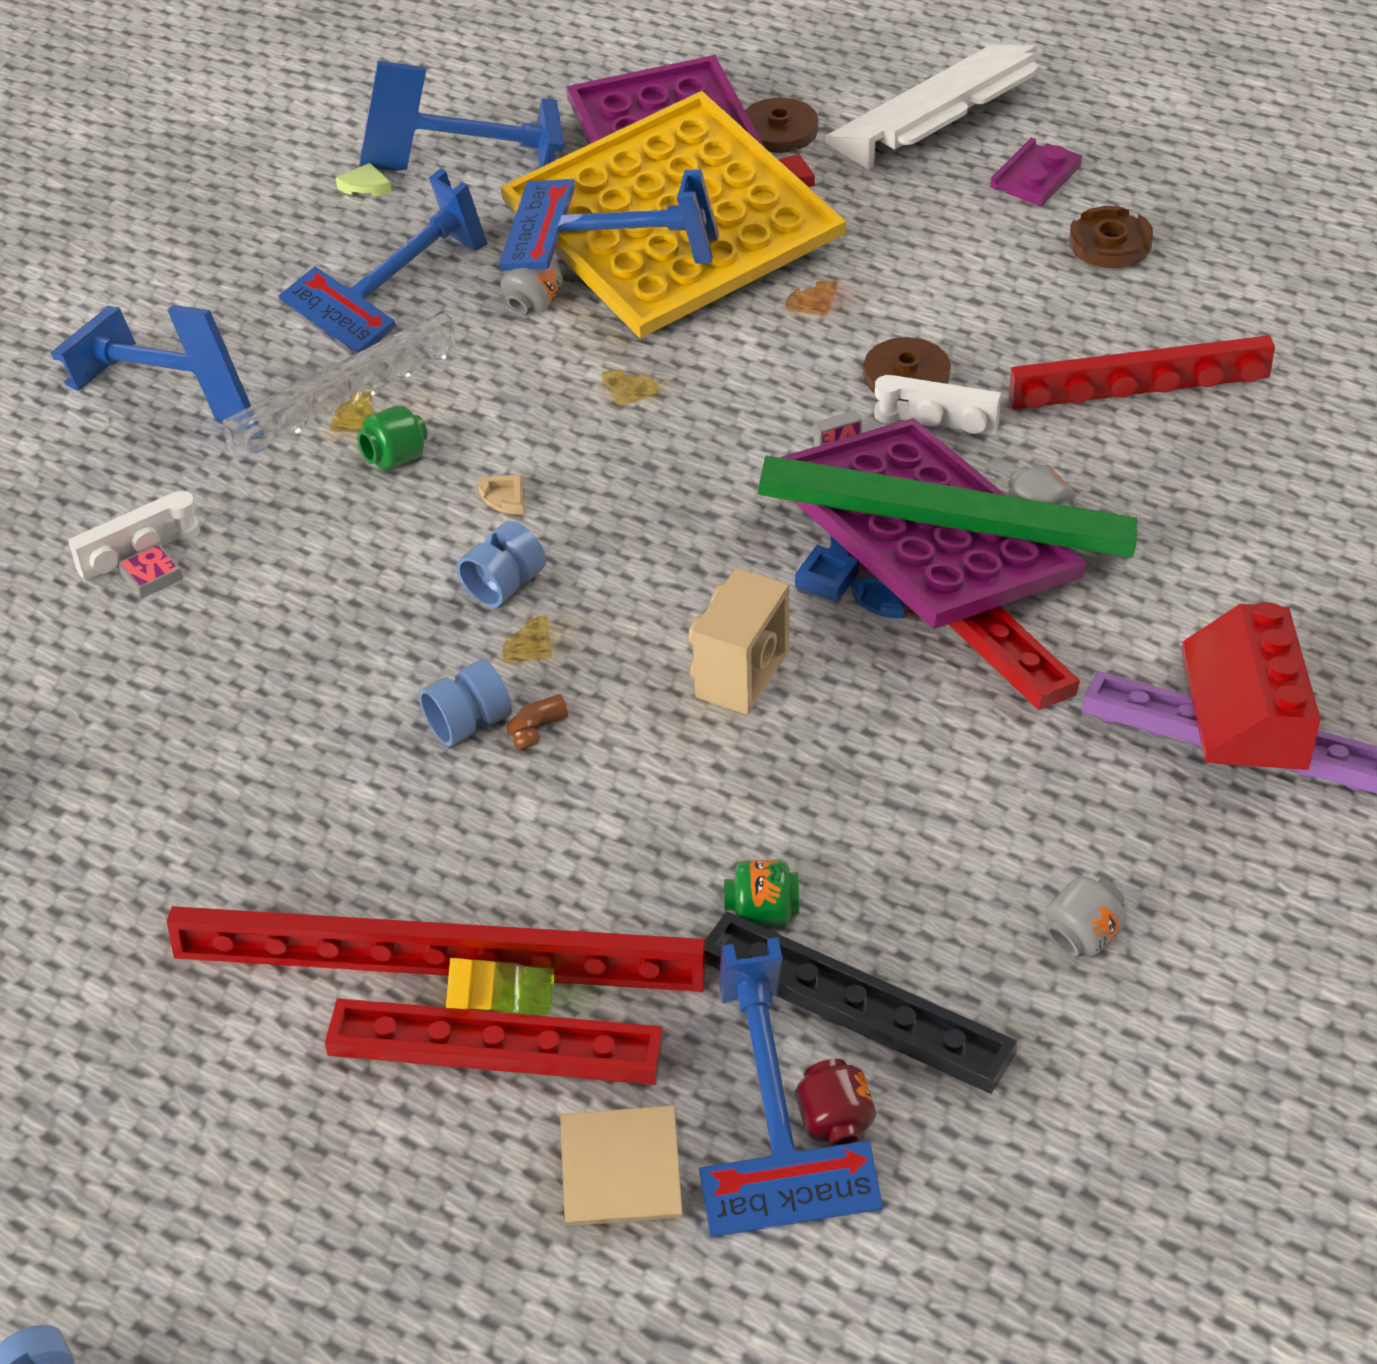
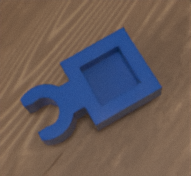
[795,536,859,602]

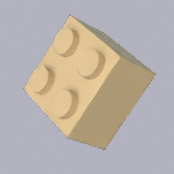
[688,567,789,715]

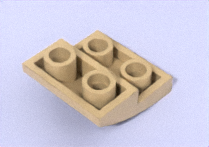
[560,1106,682,1226]

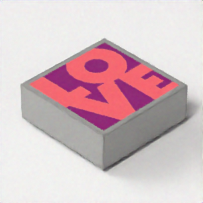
[814,410,862,447]
[118,543,183,599]

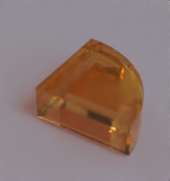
[786,281,838,316]

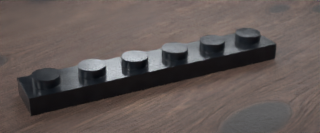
[705,911,1018,1094]

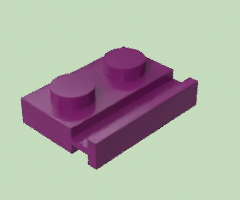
[991,137,1082,206]

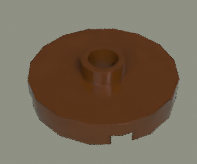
[745,97,819,153]
[1069,206,1153,268]
[863,337,951,402]

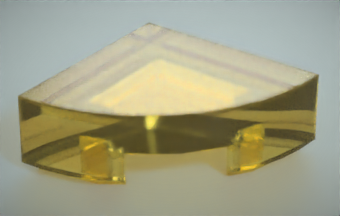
[602,369,659,407]
[331,391,375,432]
[503,615,552,663]

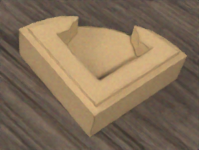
[477,475,524,514]

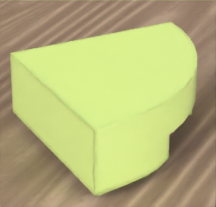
[336,163,392,196]

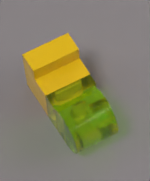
[446,958,555,1013]

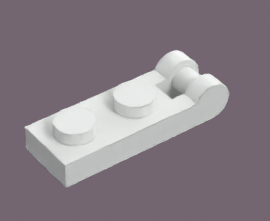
[874,375,1001,435]
[68,491,200,581]

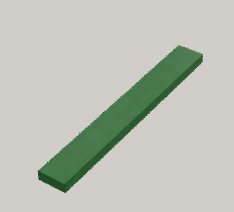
[758,455,1137,558]

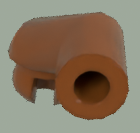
[507,694,568,750]

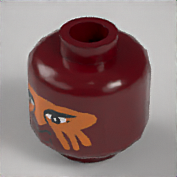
[795,1058,876,1146]

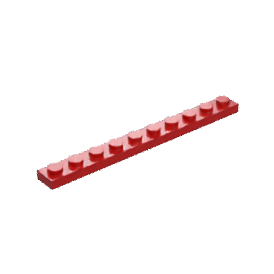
[166,906,706,992]

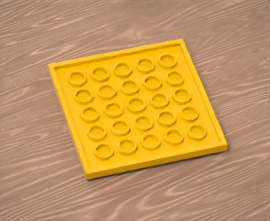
[501,91,846,339]

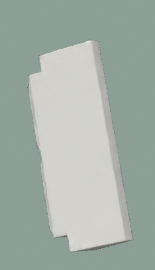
[825,44,1038,170]

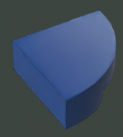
[851,577,904,618]

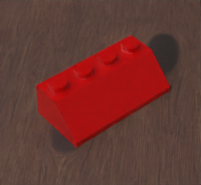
[1181,602,1321,770]

